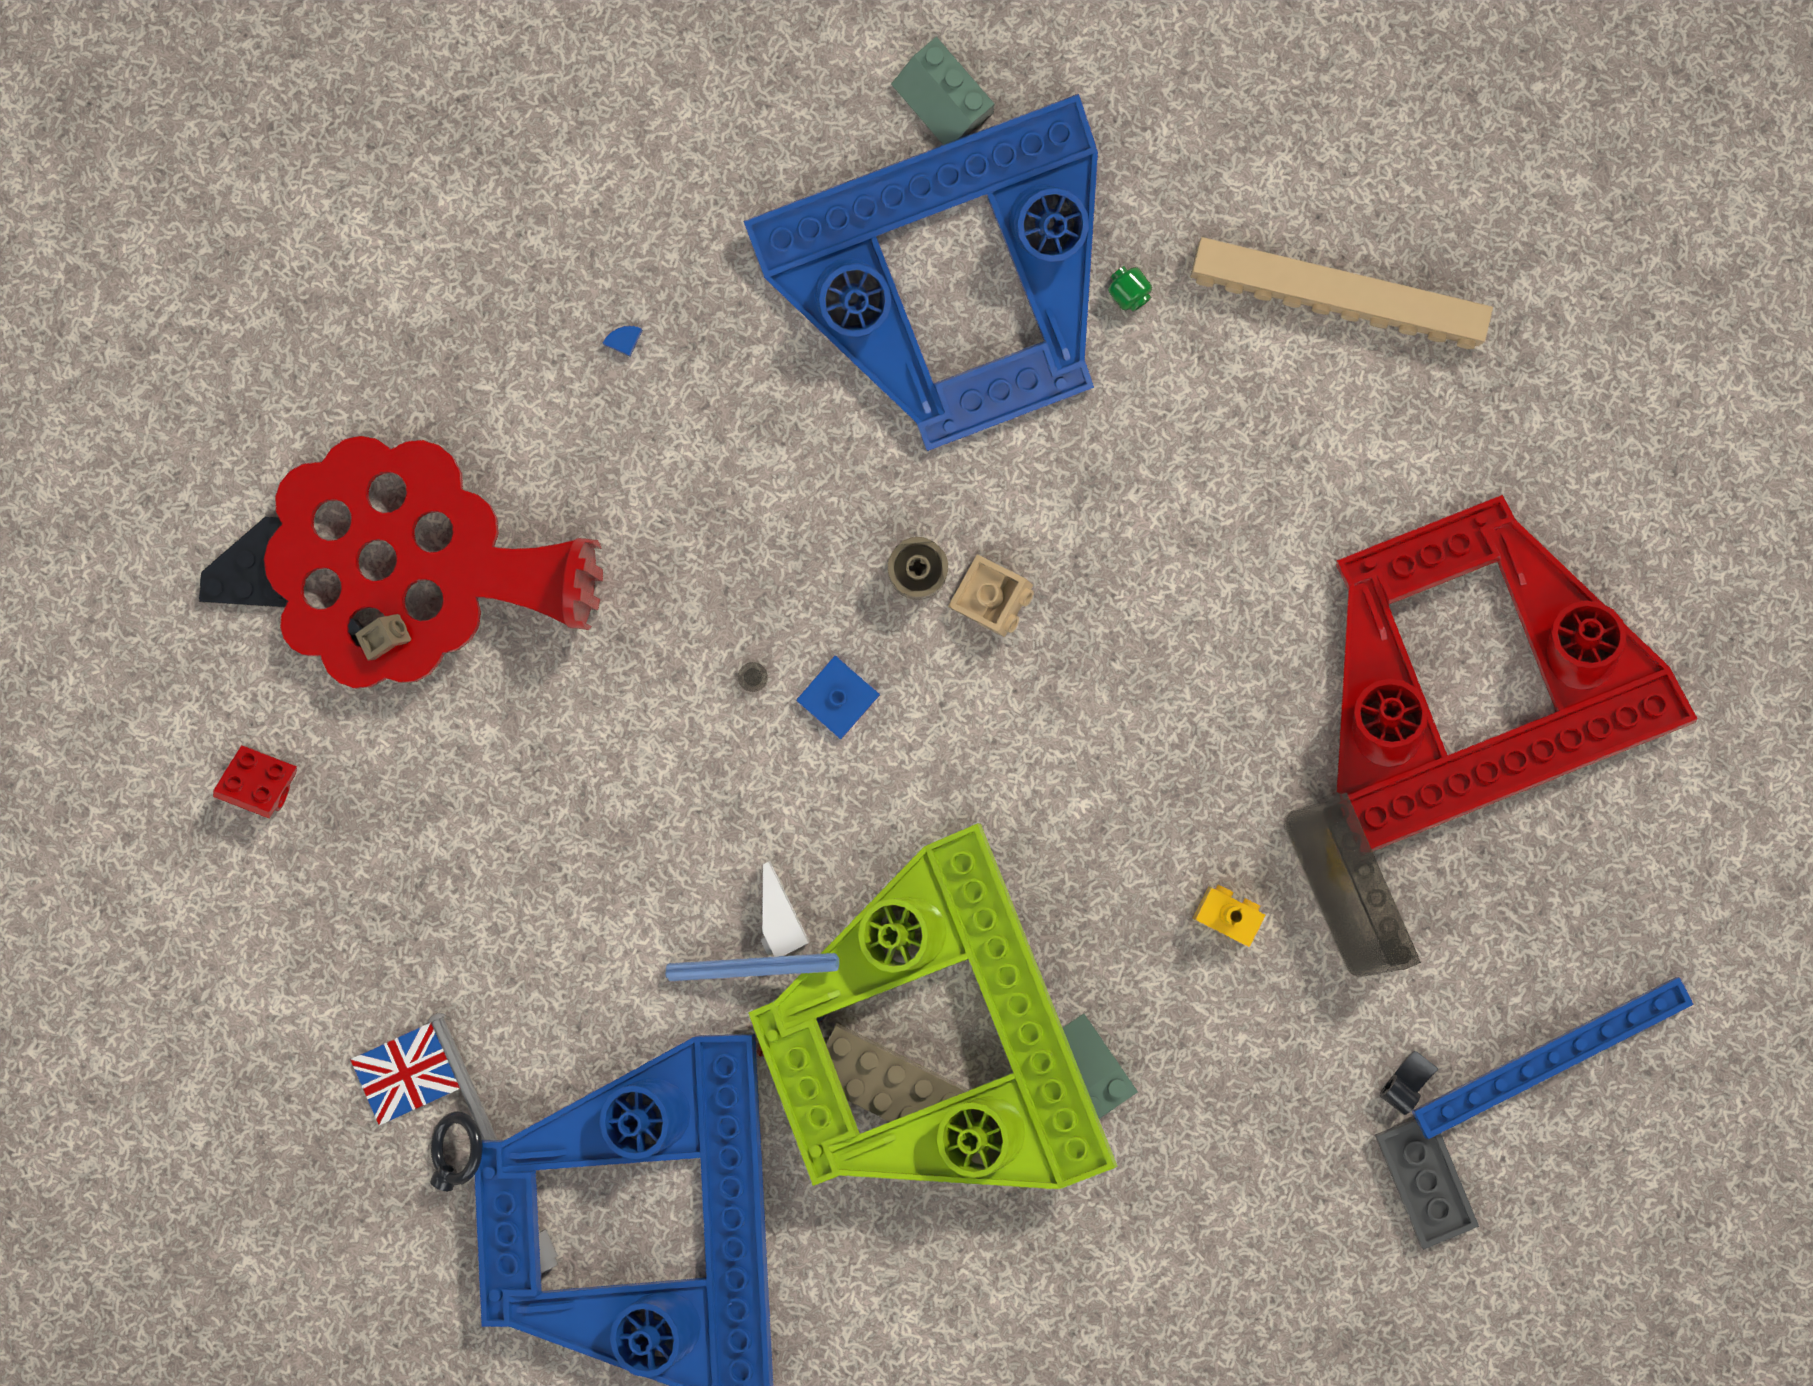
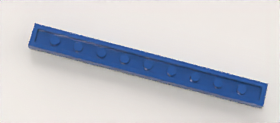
[1412,977,1694,1139]

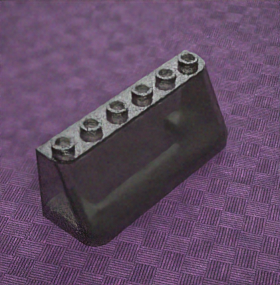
[1284,792,1421,977]

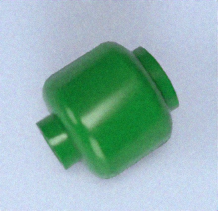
[1108,266,1152,312]

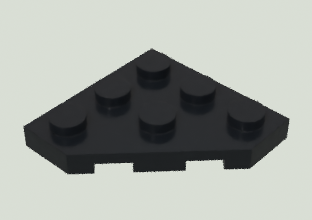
[199,516,289,608]

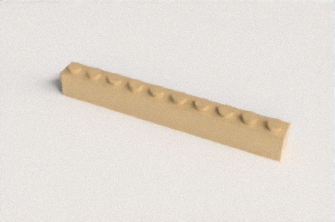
[1190,237,1493,349]

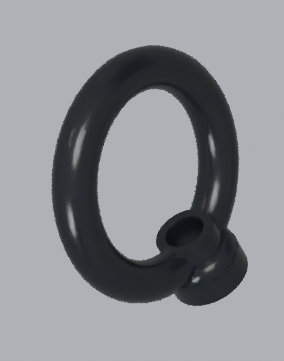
[430,1111,483,1192]

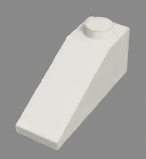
[761,861,810,957]

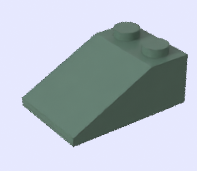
[1063,1013,1138,1119]

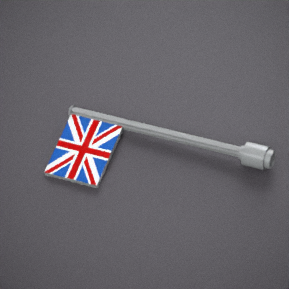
[350,1013,558,1273]

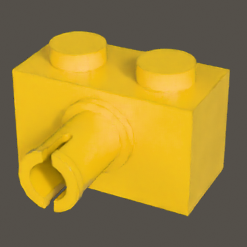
[1192,884,1266,947]

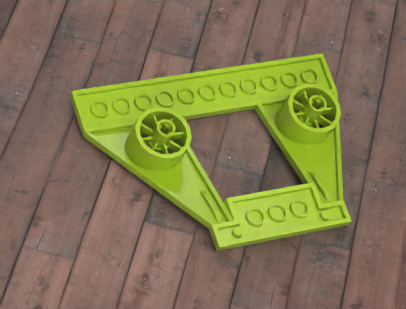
[748,823,1118,1189]

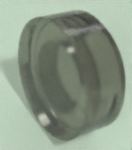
[738,662,768,692]

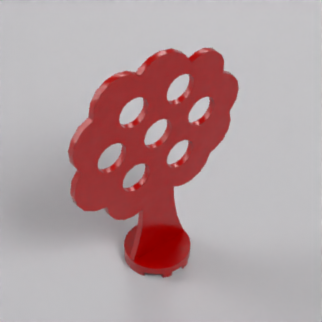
[264,436,603,689]

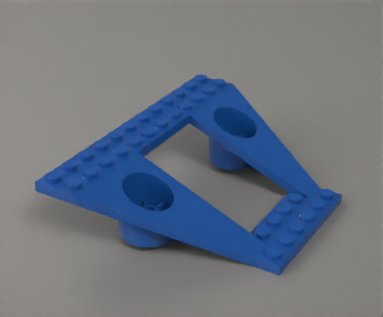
[743,94,1098,451]
[475,1034,773,1386]

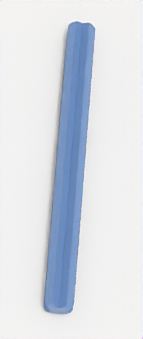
[665,953,839,981]

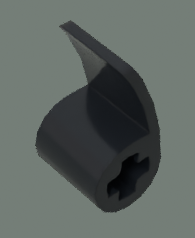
[1379,1051,1438,1115]

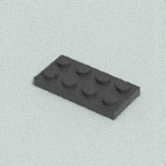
[1375,1118,1479,1250]

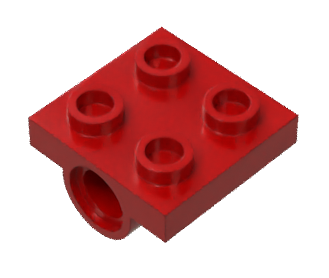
[213,745,297,819]

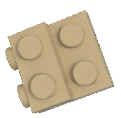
[948,554,1034,637]

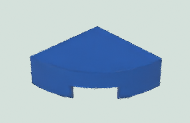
[603,326,643,357]

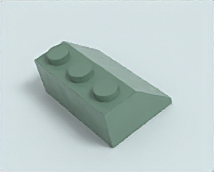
[891,36,995,145]

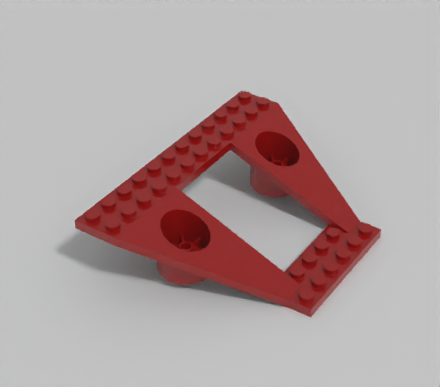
[1336,495,1698,856]

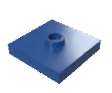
[796,655,880,739]

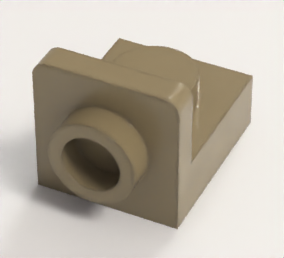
[356,614,411,661]

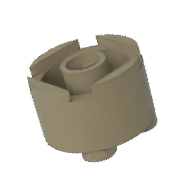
[888,537,948,600]

